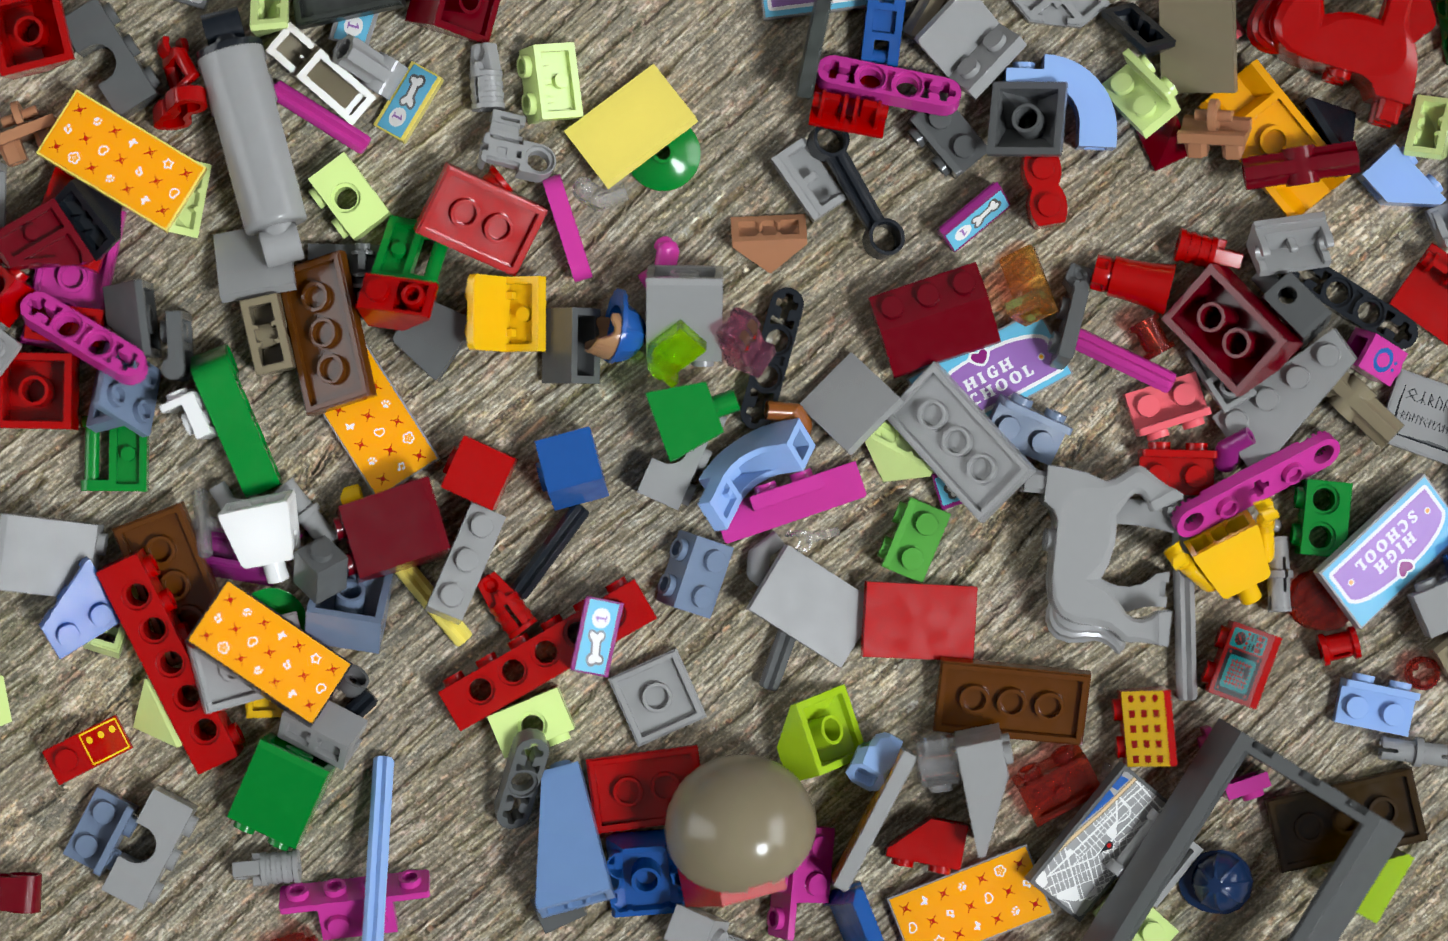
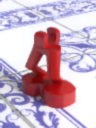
[152,36,208,130]

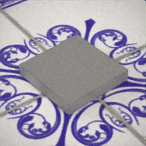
[213,229,297,303]
[800,352,904,456]
[608,648,707,747]

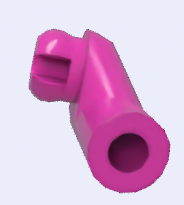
[637,236,680,289]

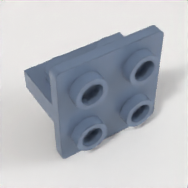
[86,341,161,437]

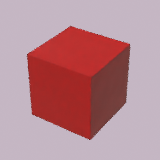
[441,435,519,511]

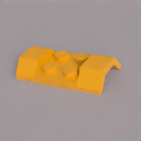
[1197,59,1352,217]

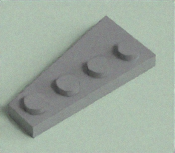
[1212,328,1358,467]

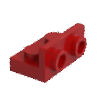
[1138,442,1217,496]

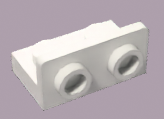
[159,387,218,440]

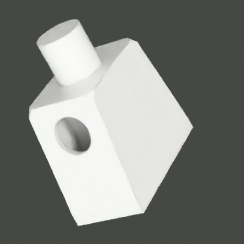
[218,489,301,584]

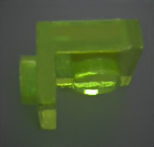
[647,319,707,388]

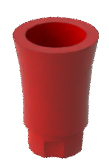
[1090,254,1176,315]

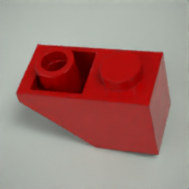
[356,273,439,331]
[884,816,969,875]

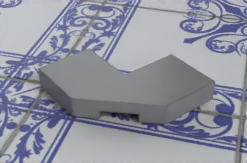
[1010,0,1111,29]

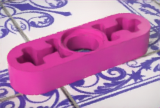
[542,173,593,283]

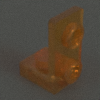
[999,245,1058,327]

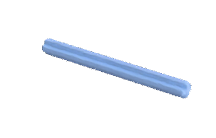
[362,756,394,941]

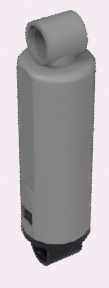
[195,6,307,268]

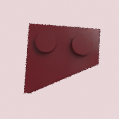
[0,198,94,271]

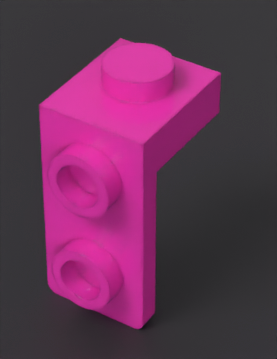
[1197,725,1272,801]

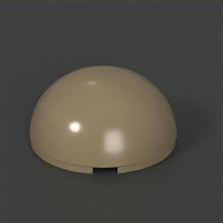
[665,754,816,893]

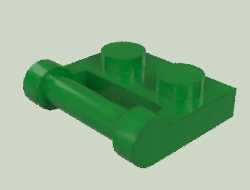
[371,215,448,296]
[80,416,149,492]

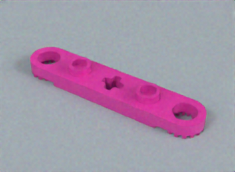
[1170,431,1340,537]

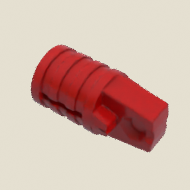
[1173,228,1244,269]
[477,571,538,640]

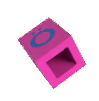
[1347,327,1408,386]

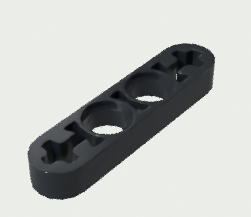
[1291,267,1418,350]
[740,287,804,430]

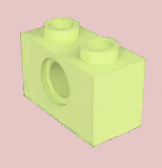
[308,152,392,242]
[487,686,576,758]

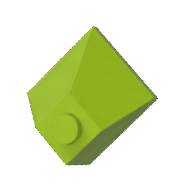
[777,684,864,781]

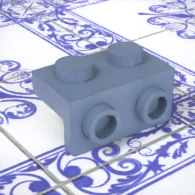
[656,530,734,619]

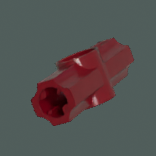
[1241,141,1360,190]

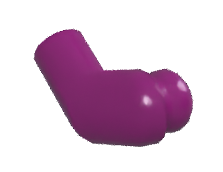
[1213,427,1256,473]

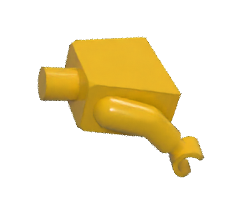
[1164,498,1280,605]

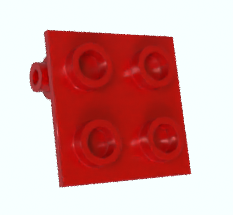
[808,70,889,139]
[1389,243,1448,346]

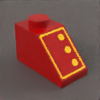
[42,714,134,785]

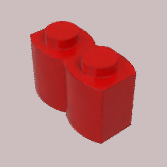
[1020,157,1068,229]

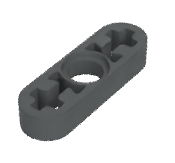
[494,728,549,829]

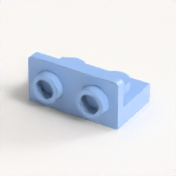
[1332,672,1421,737]

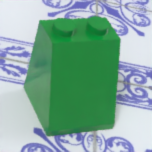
[227,732,337,851]

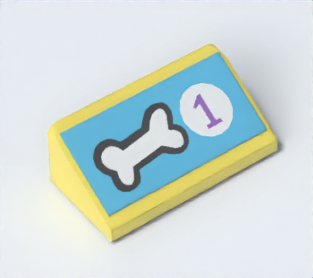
[373,61,444,145]

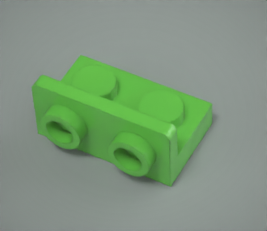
[877,497,951,583]

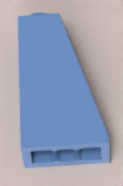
[535,760,615,918]

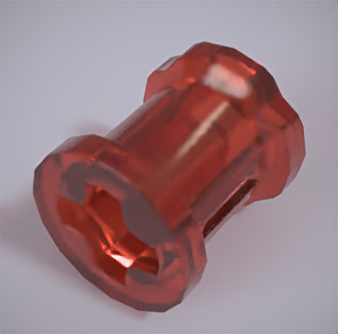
[1128,313,1175,360]

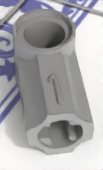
[332,34,409,101]

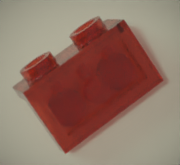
[1011,745,1100,827]

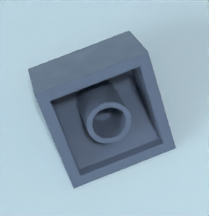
[305,573,394,654]

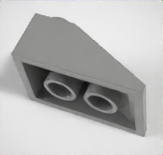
[955,723,1014,858]

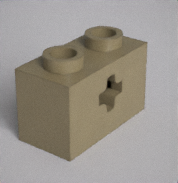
[239,293,297,377]

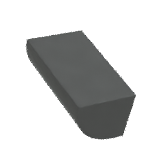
[542,307,601,384]

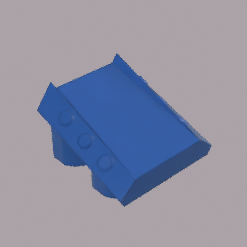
[606,829,685,918]
[824,880,884,941]

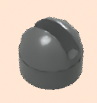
[337,665,369,698]

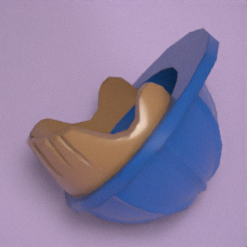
[585,288,646,364]

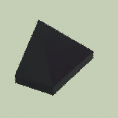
[1102,2,1176,59]
[1299,97,1356,145]
[55,179,122,261]

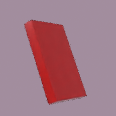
[413,162,549,276]
[861,581,978,660]
[586,744,700,834]

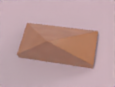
[731,214,807,274]

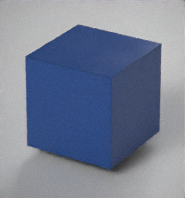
[535,426,609,511]

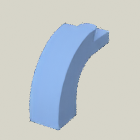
[1003,54,1117,151]
[698,418,816,531]

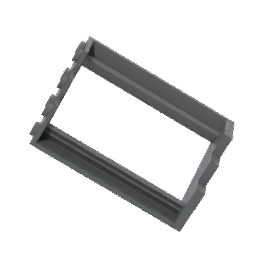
[1081,718,1405,941]

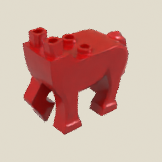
[1247,0,1437,129]

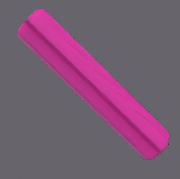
[274,81,371,154]
[1075,328,1176,393]

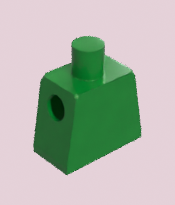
[645,382,740,462]

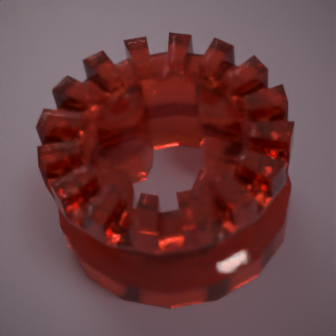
[1404,656,1441,690]

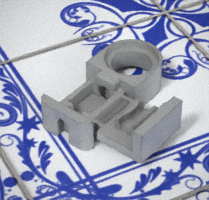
[477,109,556,183]

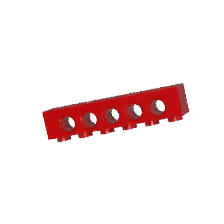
[96,548,245,775]
[438,576,657,732]

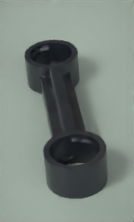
[807,126,905,260]

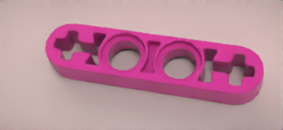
[816,55,961,116]
[20,292,148,385]

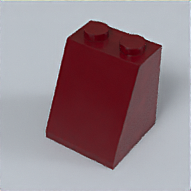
[332,476,451,584]

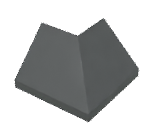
[986,82,1068,157]
[103,279,163,359]

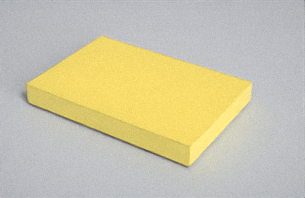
[564,63,698,189]

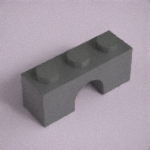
[65,0,162,119]

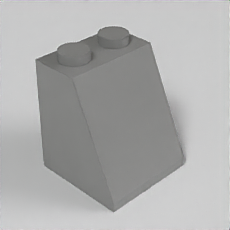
[646,265,723,367]
[0,513,108,597]

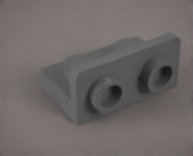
[907,92,987,179]

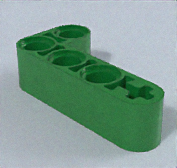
[190,343,283,499]

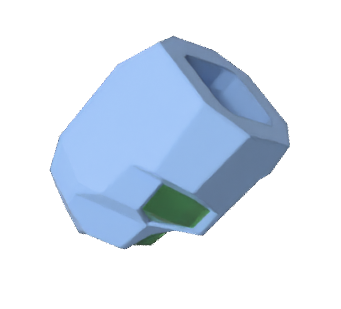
[845,732,903,791]

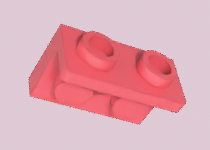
[1123,371,1212,442]

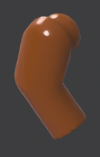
[764,401,812,434]

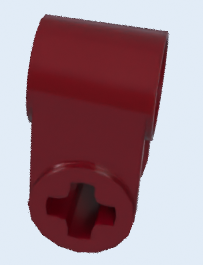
[0,872,42,914]

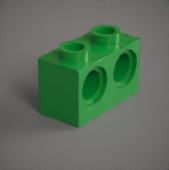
[1290,479,1353,557]

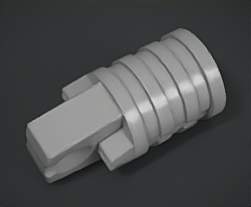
[469,42,505,112]
[232,849,302,887]

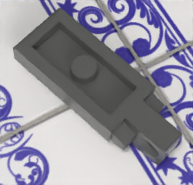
[1047,263,1093,370]

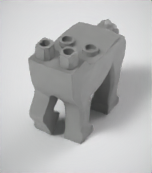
[1019,464,1183,655]

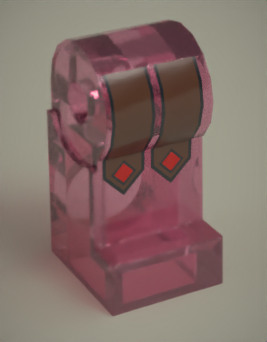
[716,307,776,378]

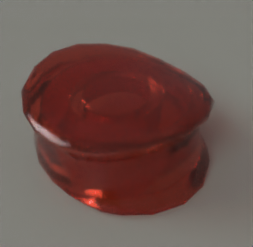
[1289,570,1349,631]

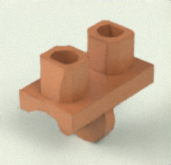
[1177,99,1252,160]
[0,100,58,167]

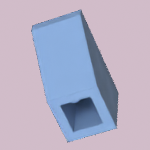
[1356,144,1446,207]

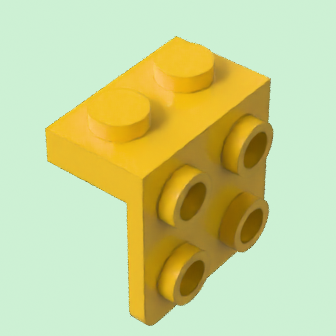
[465,274,546,352]

